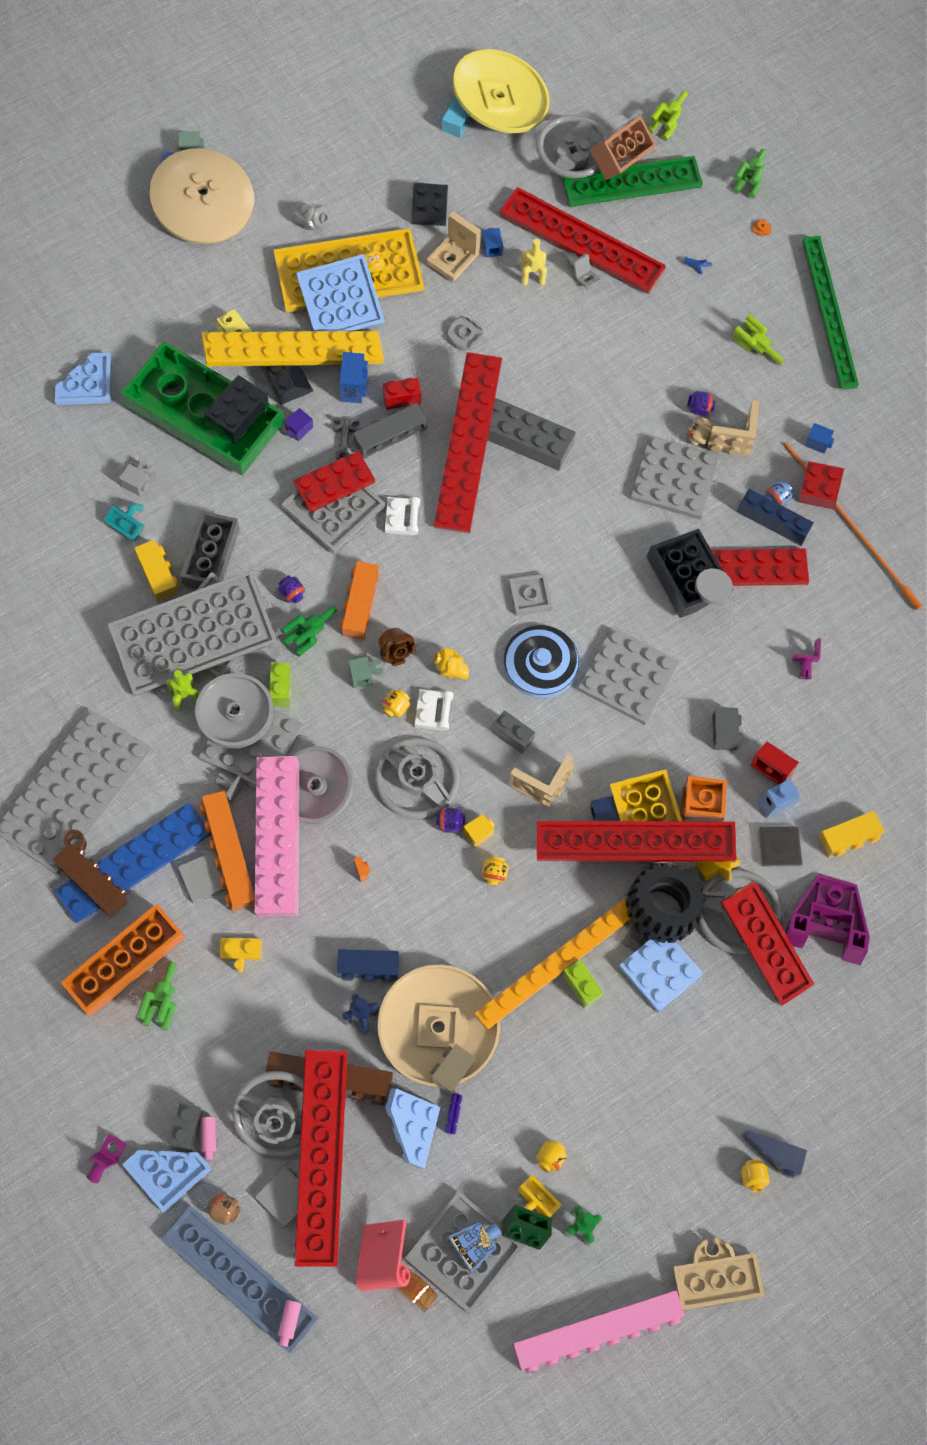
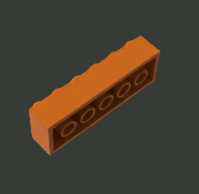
[60,904,185,1018]

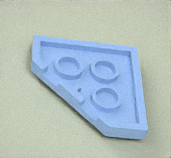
[55,352,111,405]
[385,1088,440,1168]
[122,1150,212,1213]

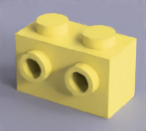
[216,309,252,332]

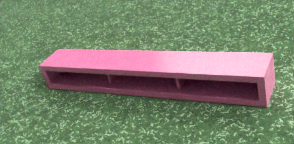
[512,1291,685,1373]

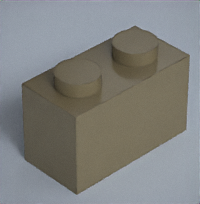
[430,1044,476,1095]

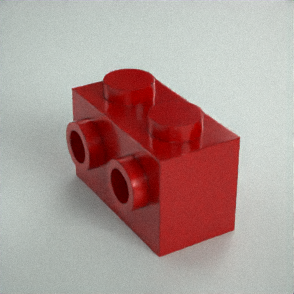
[382,378,421,410]
[750,741,799,785]

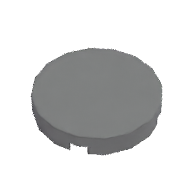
[448,317,483,351]
[695,568,733,605]

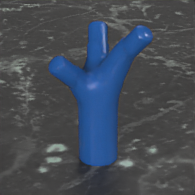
[684,257,712,274]

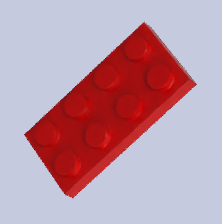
[293,451,376,512]

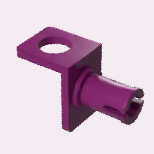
[792,638,821,680]
[86,1134,127,1184]

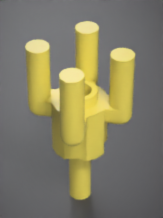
[521,239,547,285]

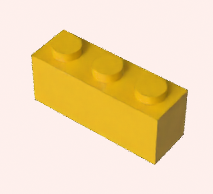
[134,540,179,602]
[818,811,885,857]

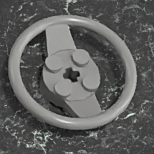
[536,115,608,178]
[375,738,460,819]
[698,870,782,954]
[232,1071,303,1158]

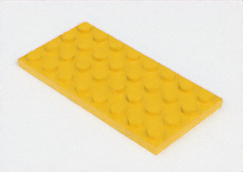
[274,228,424,313]

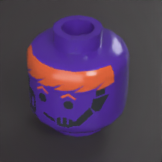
[687,391,715,416]
[277,575,305,604]
[436,807,465,833]

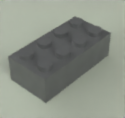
[180,511,239,589]

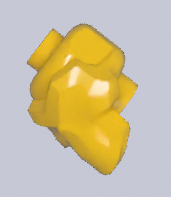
[433,647,469,680]

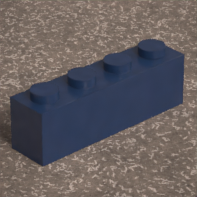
[737,488,814,546]

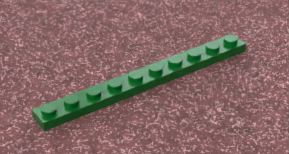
[802,236,859,390]

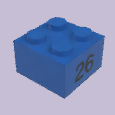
[339,352,368,404]

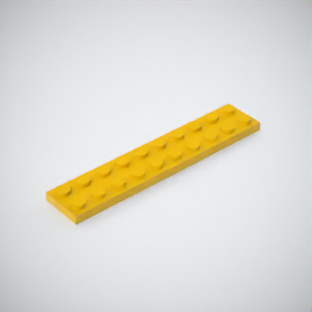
[201,331,384,367]

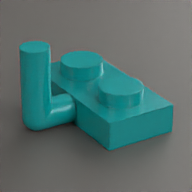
[104,503,144,541]

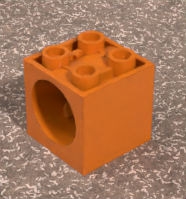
[680,776,727,821]

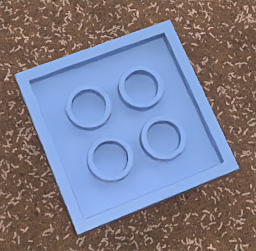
[618,938,703,1012]

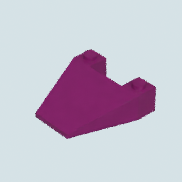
[785,874,870,966]

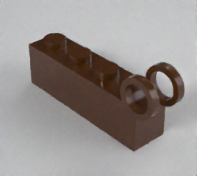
[52,830,128,919]

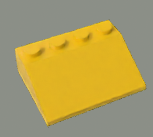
[610,769,682,821]

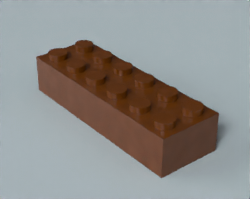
[266,1051,393,1106]

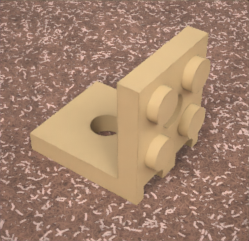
[426,211,481,282]
[706,399,760,456]
[508,754,575,808]

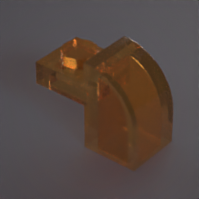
[398,1262,438,1313]

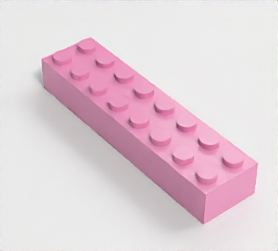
[255,756,299,917]

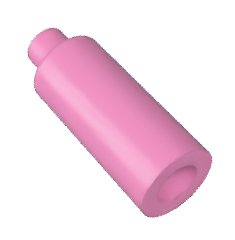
[200,1117,216,1160]
[278,1300,301,1347]

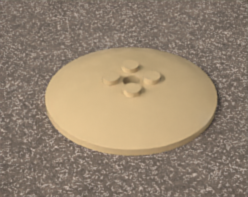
[149,148,254,244]
[378,965,500,1087]

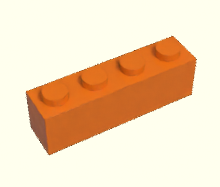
[339,561,379,640]

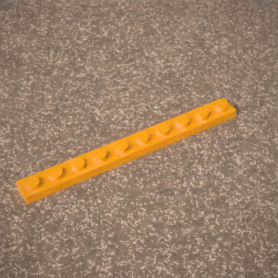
[474,897,632,1031]

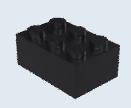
[204,375,269,444]

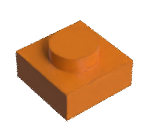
[354,856,370,882]

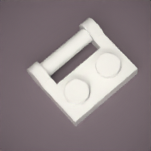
[385,497,420,535]
[415,689,453,731]

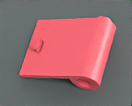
[356,1219,411,1292]

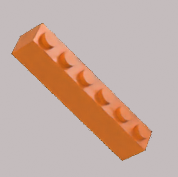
[199,791,255,912]

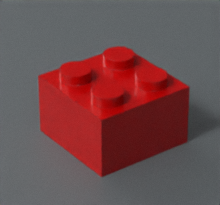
[799,461,845,510]

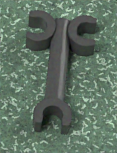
[333,417,359,460]

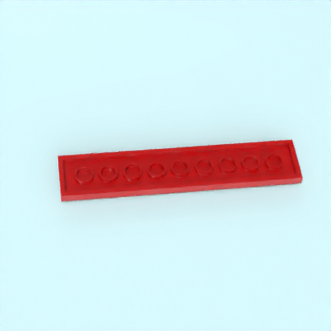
[499,187,666,294]
[434,352,503,533]
[537,821,737,862]
[294,1050,348,1267]

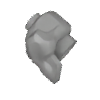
[292,203,329,230]

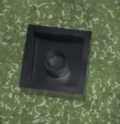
[412,183,448,226]

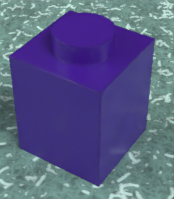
[284,408,313,441]

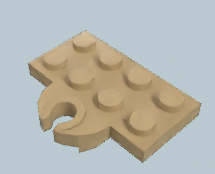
[672,1238,765,1310]

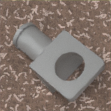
[566,253,601,289]
[215,773,256,803]

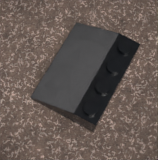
[646,528,734,618]

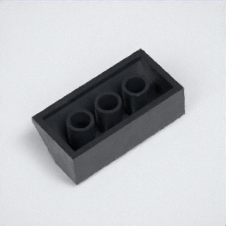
[260,331,313,405]

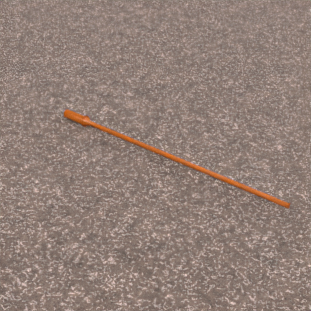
[784,442,923,610]

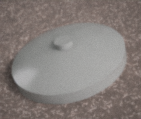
[195,673,274,748]
[293,746,354,824]

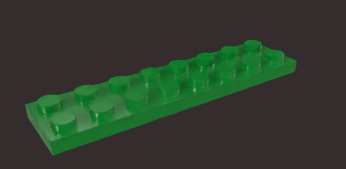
[562,156,703,207]

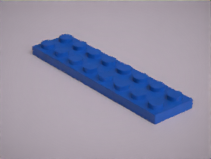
[54,802,210,924]

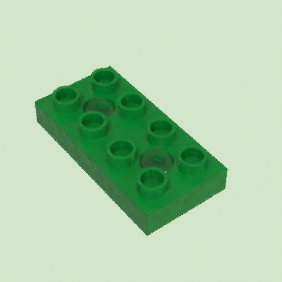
[121,341,284,476]

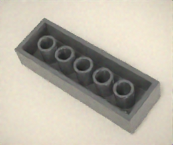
[488,398,576,471]

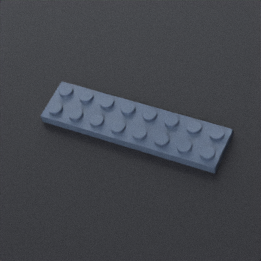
[162,1205,319,1353]

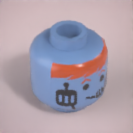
[766,481,793,506]

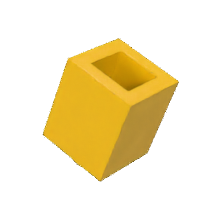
[463,814,495,847]

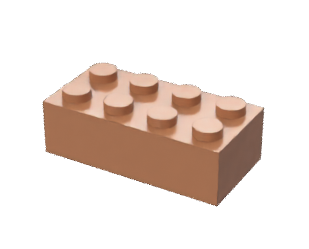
[590,115,656,180]

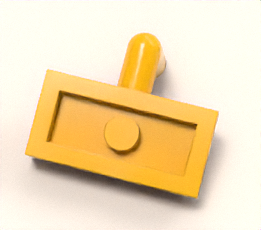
[695,856,740,881]
[220,938,262,973]
[517,1174,562,1218]

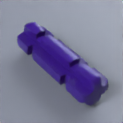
[445,1093,463,1135]

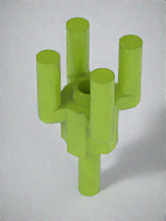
[648,90,688,141]
[731,313,785,365]
[166,670,199,711]

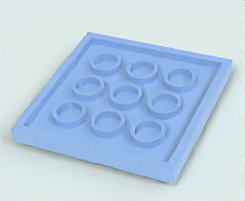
[296,254,385,331]

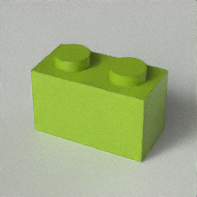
[270,662,291,707]
[562,959,603,1009]

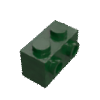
[502,1204,552,1250]

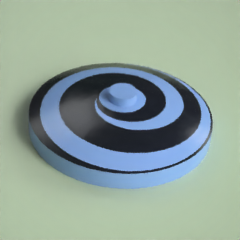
[503,625,579,698]

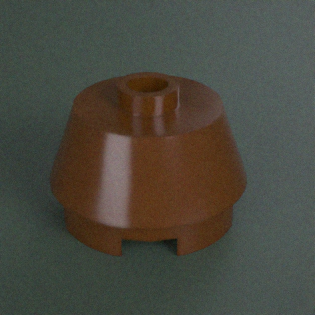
[378,628,416,666]

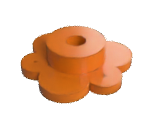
[752,219,771,236]

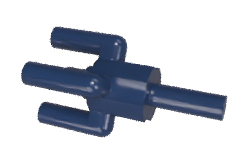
[342,994,378,1034]

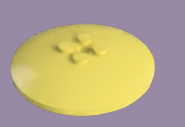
[453,49,549,133]

